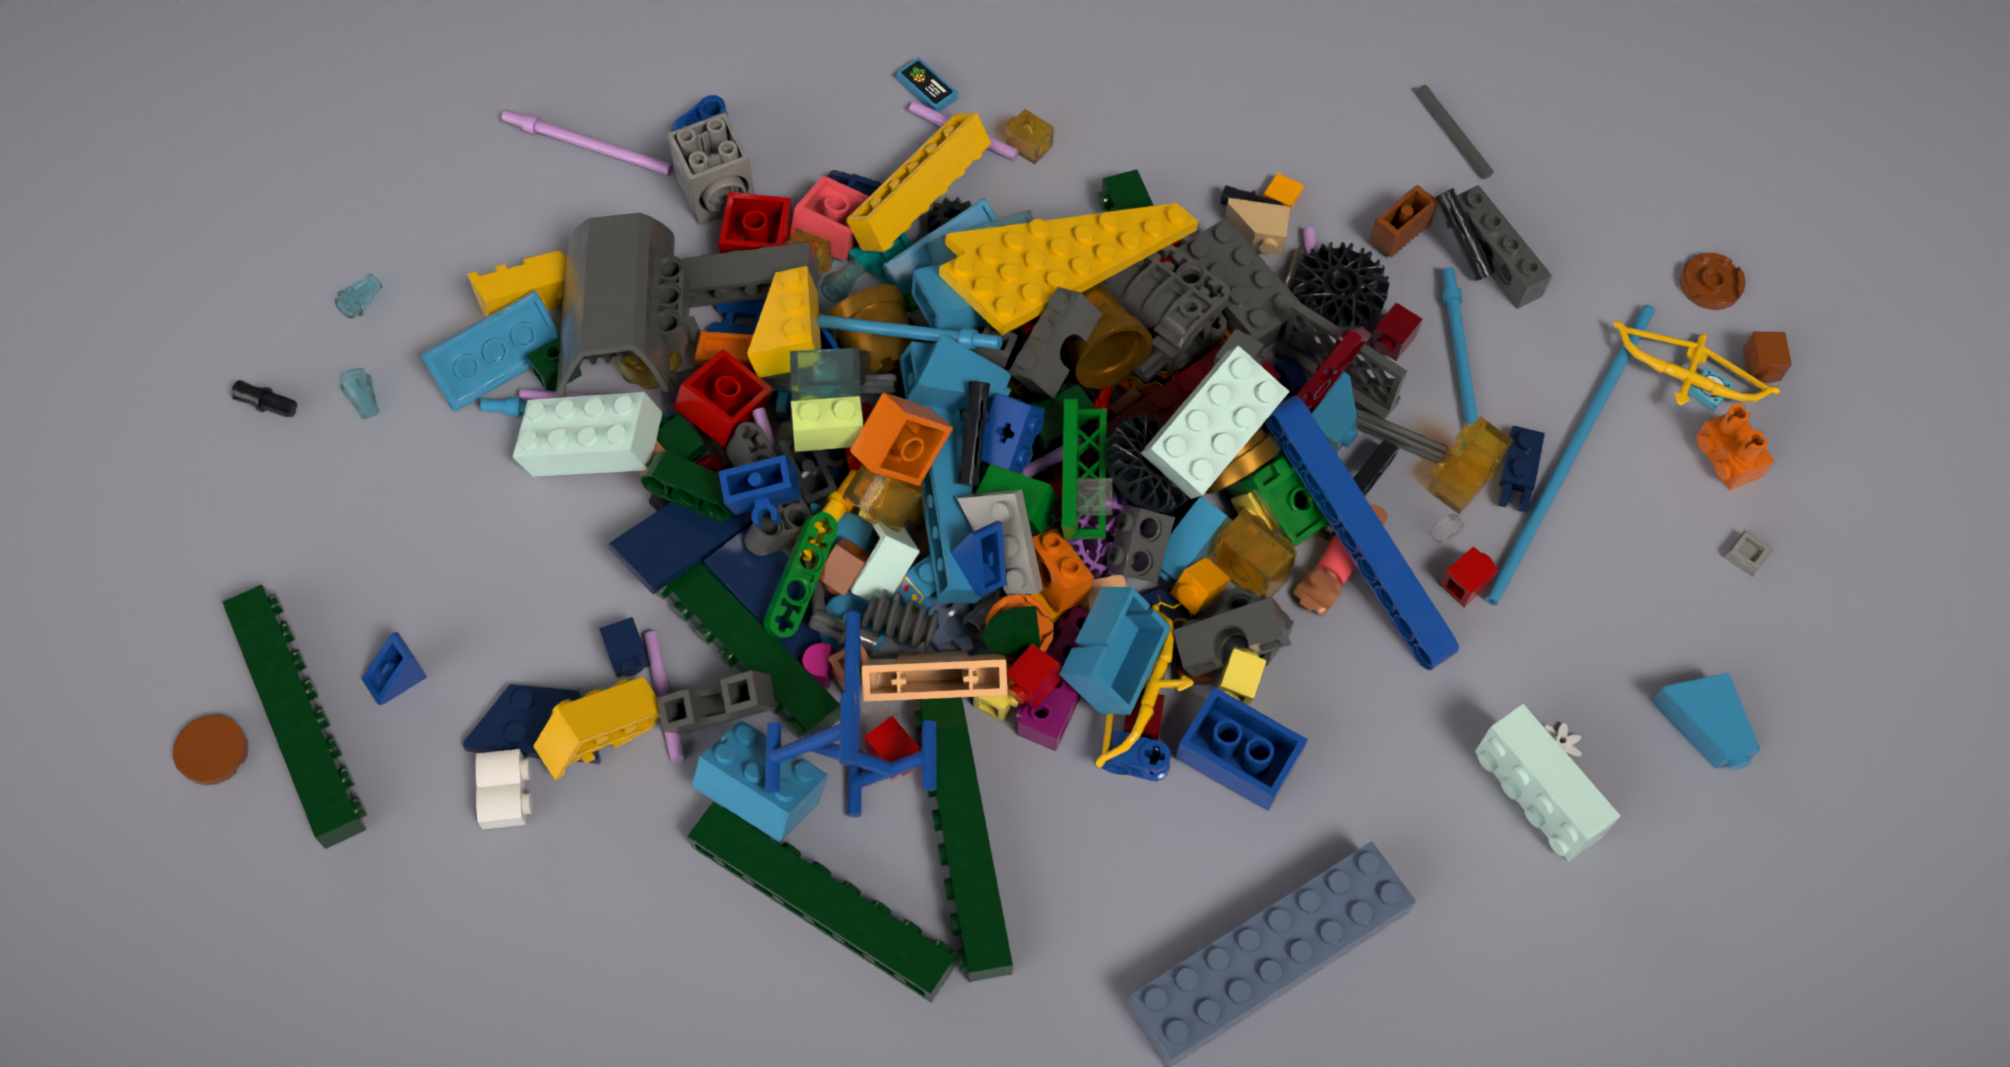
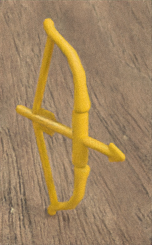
[1613,320,1780,406]
[1095,604,1194,768]

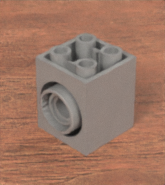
[667,113,755,225]

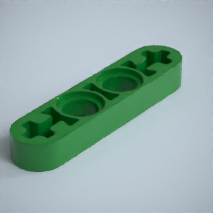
[764,512,838,638]

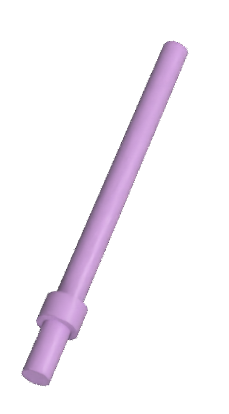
[502,109,673,176]

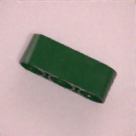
[641,451,733,523]

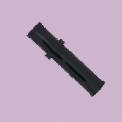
[1435,188,1494,281]
[957,381,991,486]

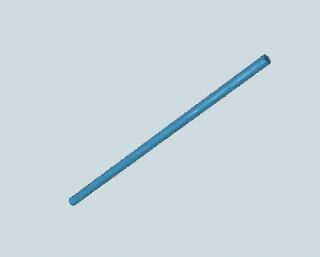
[1485,305,1655,605]

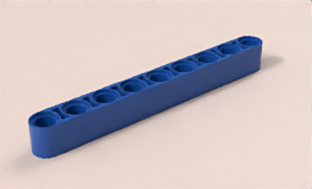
[1265,395,1459,670]

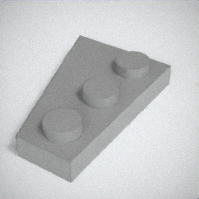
[957,489,1043,595]

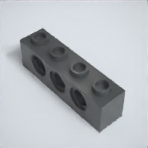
[1445,185,1552,309]

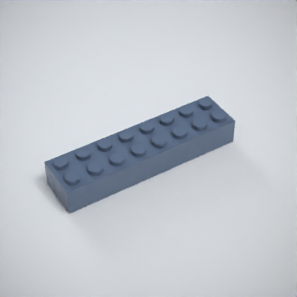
[1126,841,1416,1067]

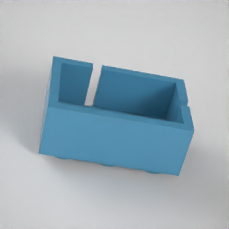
[1059,587,1171,715]
[691,720,828,843]

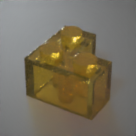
[1428,416,1513,514]

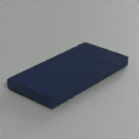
[609,502,753,594]
[703,524,829,661]

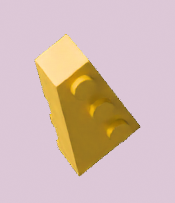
[467,250,566,317]
[747,266,822,378]
[533,677,660,780]

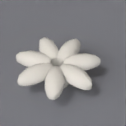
[1544,723,1582,758]

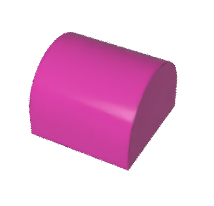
[803,643,834,690]

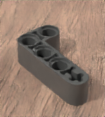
[726,422,812,556]

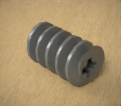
[861,589,939,653]

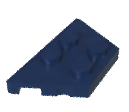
[463,684,601,764]

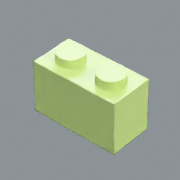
[791,396,863,452]

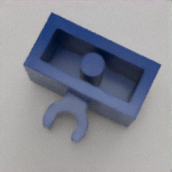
[719,455,802,528]

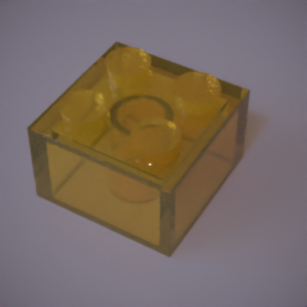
[1212,509,1297,597]

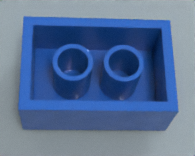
[1176,687,1308,811]

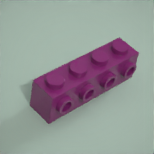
[1014,606,1089,751]

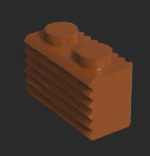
[1369,185,1438,257]

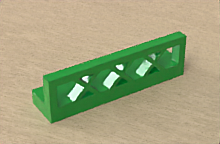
[1062,399,1107,540]

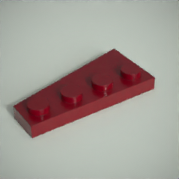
[1266,327,1372,439]

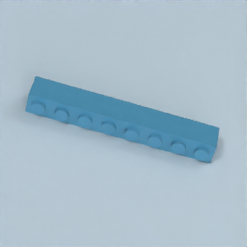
[899,342,983,603]

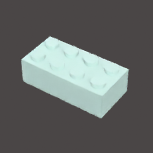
[1141,345,1289,499]
[513,392,662,477]
[1475,704,1621,862]

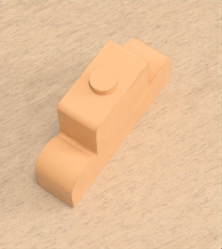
[862,651,1007,702]

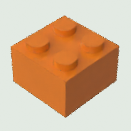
[850,392,953,486]

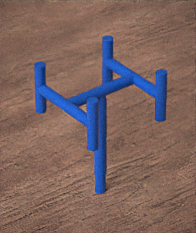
[765,611,937,817]

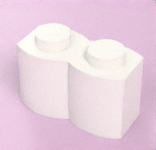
[475,749,532,830]

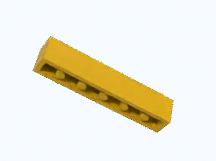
[846,112,992,252]

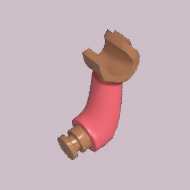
[1292,504,1388,616]

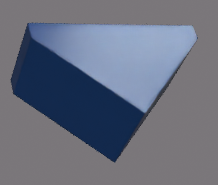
[951,520,1007,597]
[362,632,427,705]

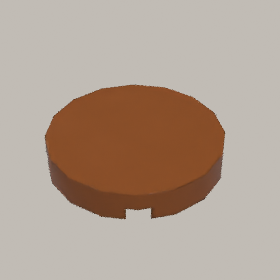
[1680,253,1746,310]
[173,715,249,785]

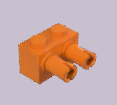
[1695,403,1775,490]

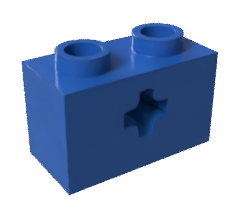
[982,393,1045,473]

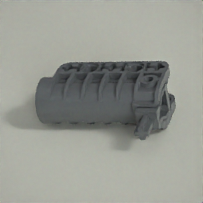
[1102,244,1230,383]

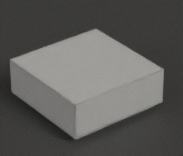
[1724,530,1773,577]

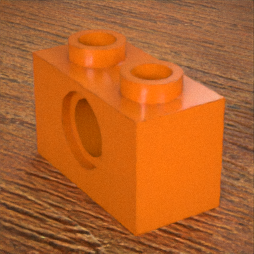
[1032,527,1094,613]

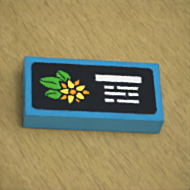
[896,57,958,112]

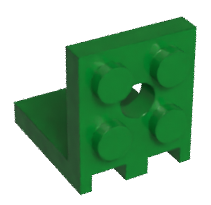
[1222,449,1328,548]

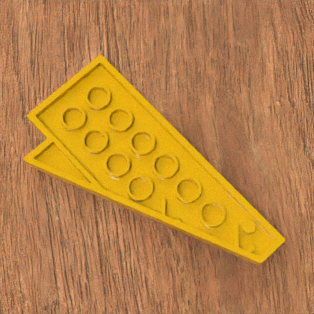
[939,203,1199,335]

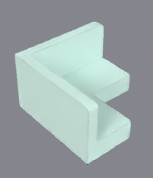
[850,508,920,601]

